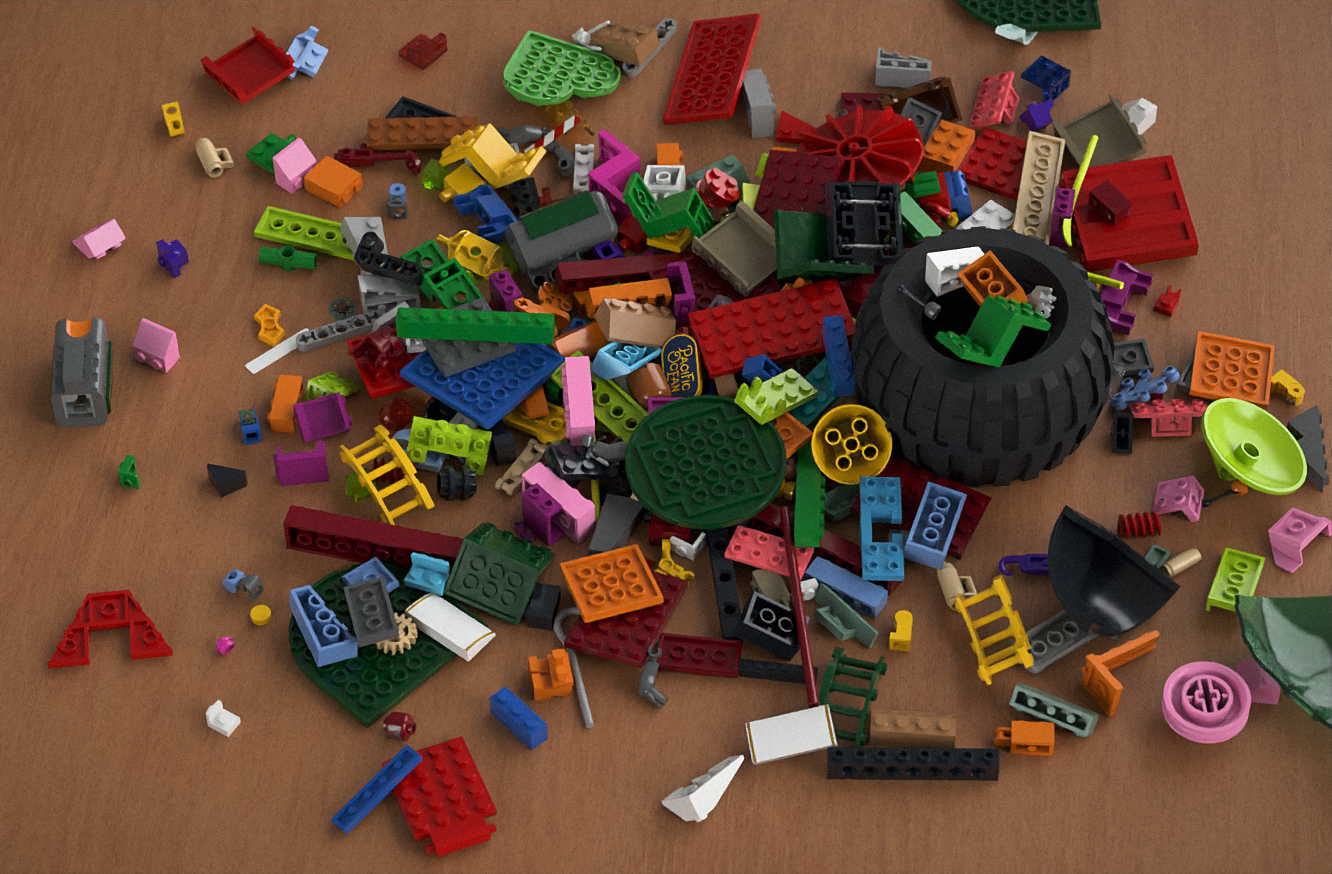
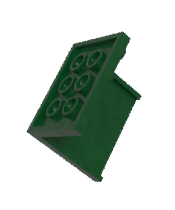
[774,210,874,283]
[444,522,556,625]

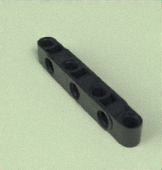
[706,527,742,640]

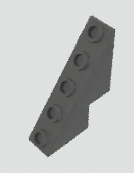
[1287,405,1329,491]

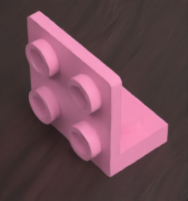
[1152,475,1204,522]

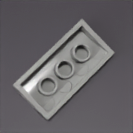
[1008,609,1099,675]

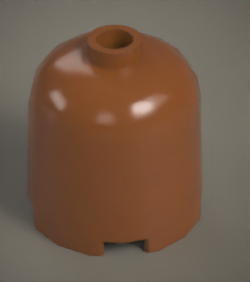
[625,363,672,412]

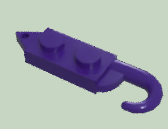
[998,554,1049,576]

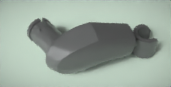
[497,125,550,147]
[547,141,574,176]
[582,434,628,462]
[638,645,668,709]

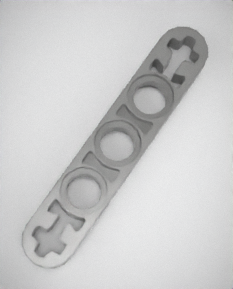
[622,18,677,78]
[296,309,385,351]

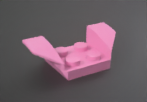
[1268,507,1332,573]

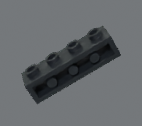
[509,177,541,220]

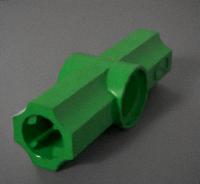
[258,246,318,271]

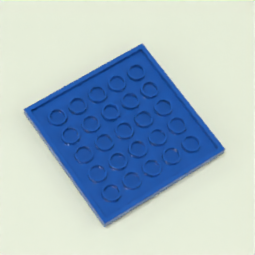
[400,343,565,430]

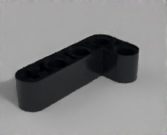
[354,232,426,286]
[480,419,516,466]

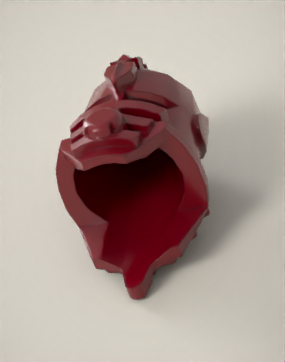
[347,326,405,370]

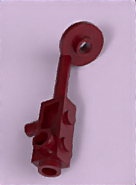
[334,143,421,175]

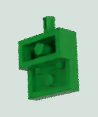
[246,133,297,174]

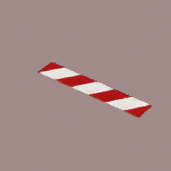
[521,115,582,154]

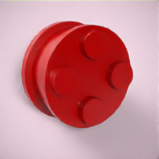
[695,168,739,209]

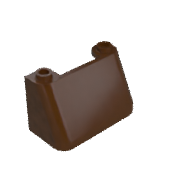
[876,76,962,127]

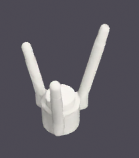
[572,20,610,51]

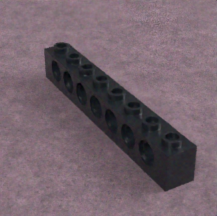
[827,747,1000,781]

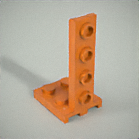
[1079,630,1160,717]

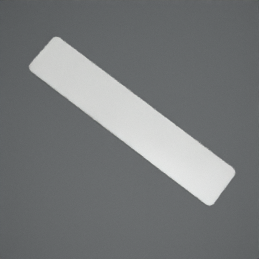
[245,328,314,374]

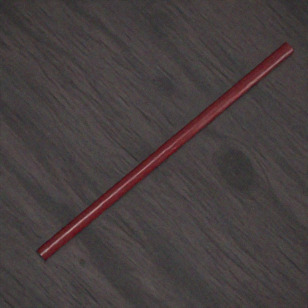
[779,507,819,708]

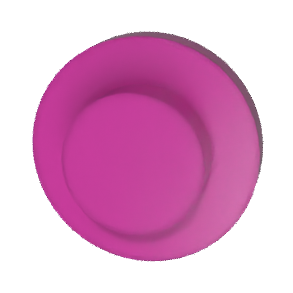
[215,636,235,656]

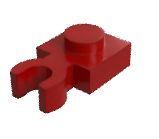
[1153,286,1181,317]

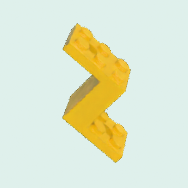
[439,123,546,189]

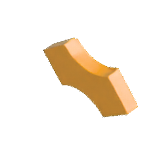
[254,304,285,347]

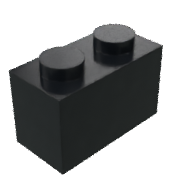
[524,582,561,631]

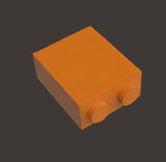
[303,156,363,208]

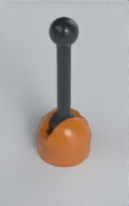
[1202,480,1248,507]

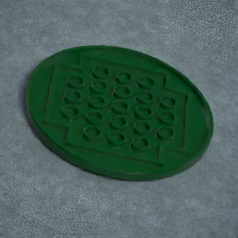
[625,395,786,529]

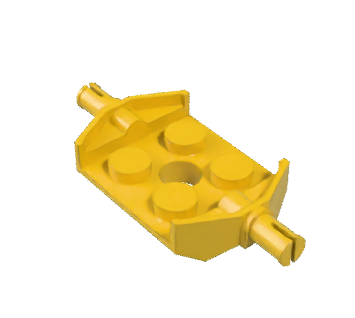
[436,230,514,282]

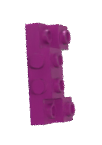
[1100,259,1153,335]

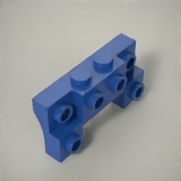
[453,183,517,244]

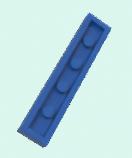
[330,744,423,835]

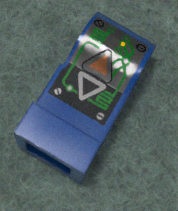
[239,408,262,445]

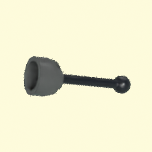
[897,285,942,320]

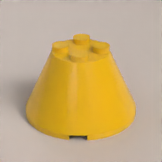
[811,404,892,485]

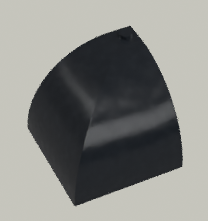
[1048,505,1181,637]

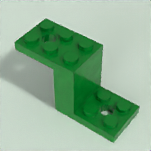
[622,172,717,239]
[935,295,1051,367]

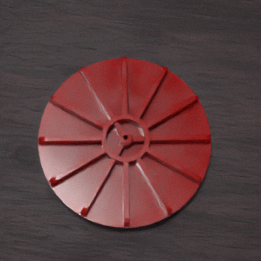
[796,105,924,206]

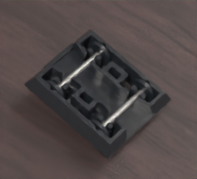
[824,181,903,267]

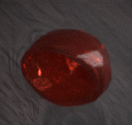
[379,397,412,431]

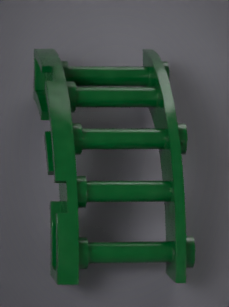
[818,647,888,747]

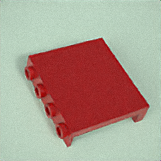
[200,26,295,105]

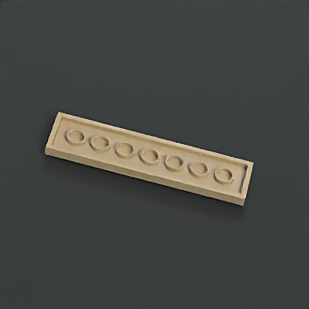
[1012,131,1065,245]

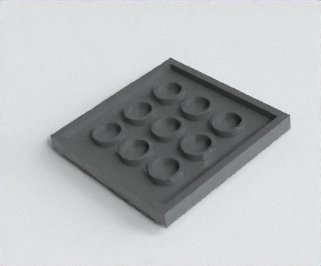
[421,297,516,377]

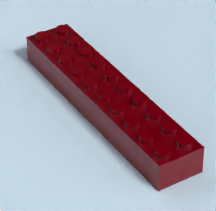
[283,505,464,572]

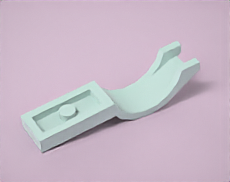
[995,24,1038,45]

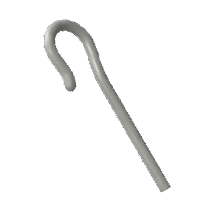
[554,606,594,728]

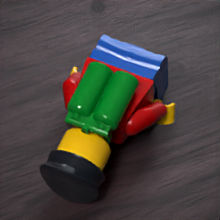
[889,171,972,227]

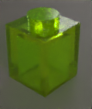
[422,159,449,191]
[344,467,376,502]

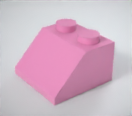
[273,138,317,194]
[72,219,126,259]
[133,318,180,373]
[1236,654,1281,705]

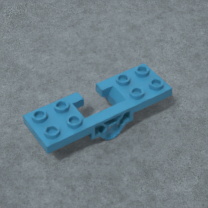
[859,476,904,581]

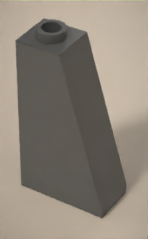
[589,494,646,556]

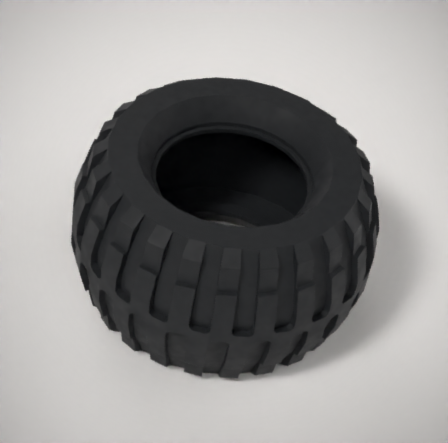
[851,226,1115,488]

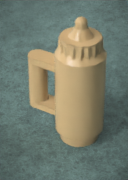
[196,138,234,178]
[937,562,977,610]

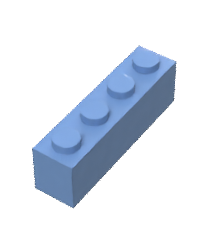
[804,556,888,620]

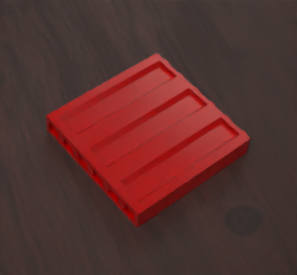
[1059,155,1199,272]

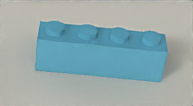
[590,342,662,380]

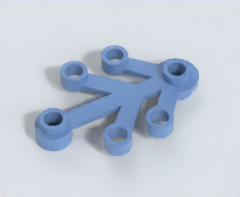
[1110,366,1180,411]

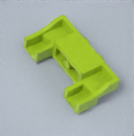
[406,416,492,475]

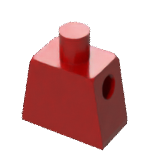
[617,212,651,254]

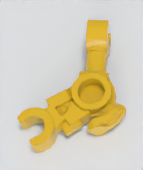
[654,539,695,588]

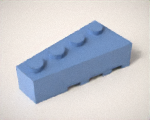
[289,585,358,667]

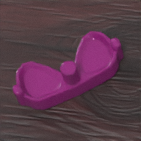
[514,521,536,542]

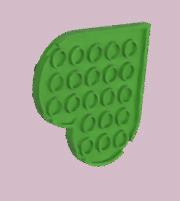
[503,30,621,107]

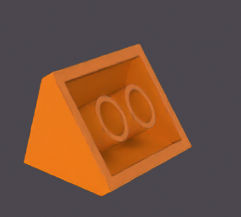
[546,319,613,359]

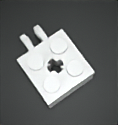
[643,165,686,200]

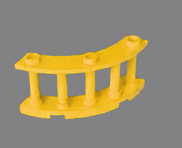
[339,424,435,525]
[954,575,1034,685]

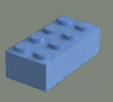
[903,482,967,570]

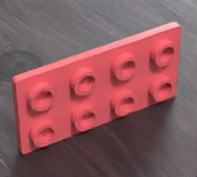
[967,71,1020,130]
[1128,399,1208,437]
[725,525,814,580]

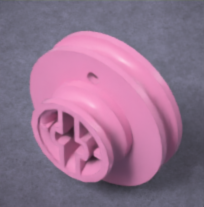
[1162,661,1251,743]

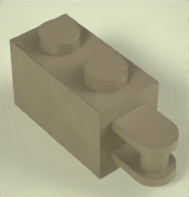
[750,569,790,608]

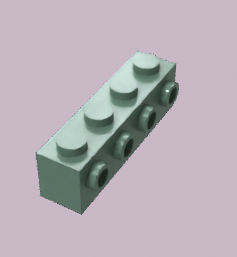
[1009,683,1100,737]

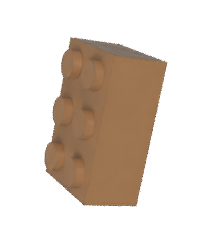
[592,17,660,66]

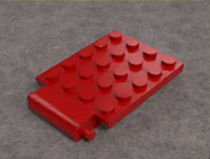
[382,736,497,858]

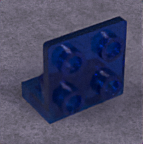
[1021,55,1071,102]

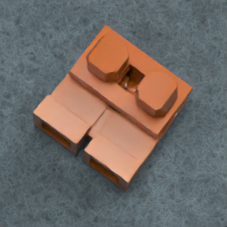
[528,649,574,702]

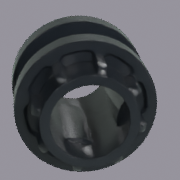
[437,465,477,501]

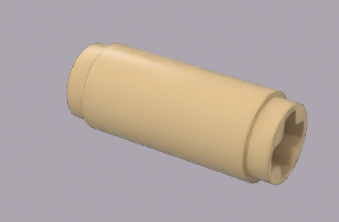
[1160,548,1201,577]

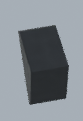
[1111,413,1133,453]
[207,464,248,498]
[600,475,633,506]

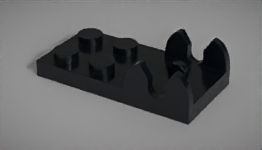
[548,436,627,480]

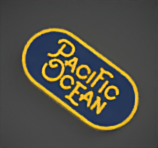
[661,334,703,397]

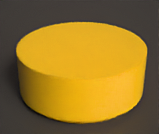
[250,605,272,625]

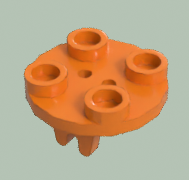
[537,282,573,313]

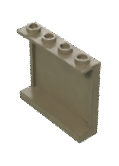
[1052,93,1146,169]
[691,201,777,297]

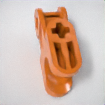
[511,297,570,338]

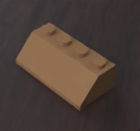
[594,298,676,349]
[869,708,956,748]

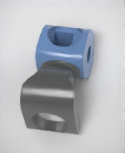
[386,183,408,219]
[222,569,264,602]

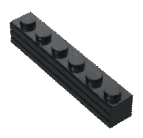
[739,658,818,684]

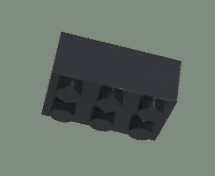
[734,591,810,661]

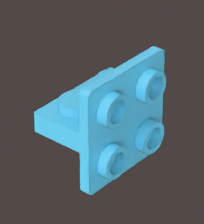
[404,552,451,596]

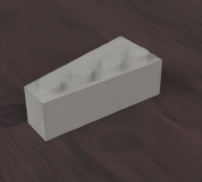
[741,69,776,139]
[340,217,388,277]

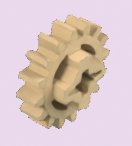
[374,613,418,655]

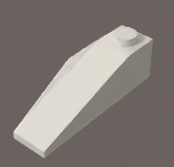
[1121,98,1157,135]
[661,755,744,822]

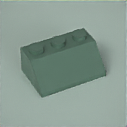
[686,154,751,193]

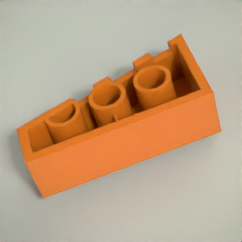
[584,278,672,319]

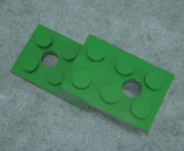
[400,239,483,309]

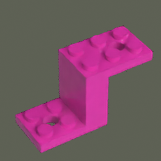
[588,129,641,226]

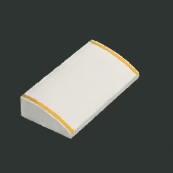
[405,593,496,662]
[746,704,838,765]

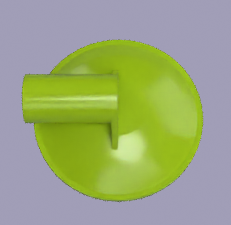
[1201,398,1307,495]

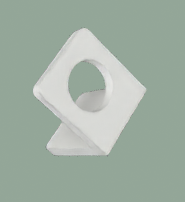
[670,532,706,561]

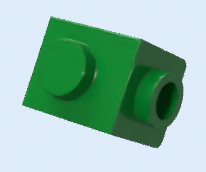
[118,455,140,489]

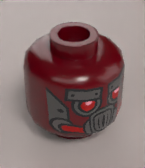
[383,711,416,741]

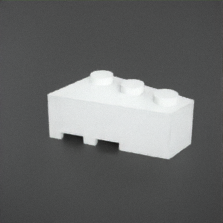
[925,247,984,296]

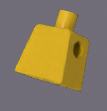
[439,163,486,203]

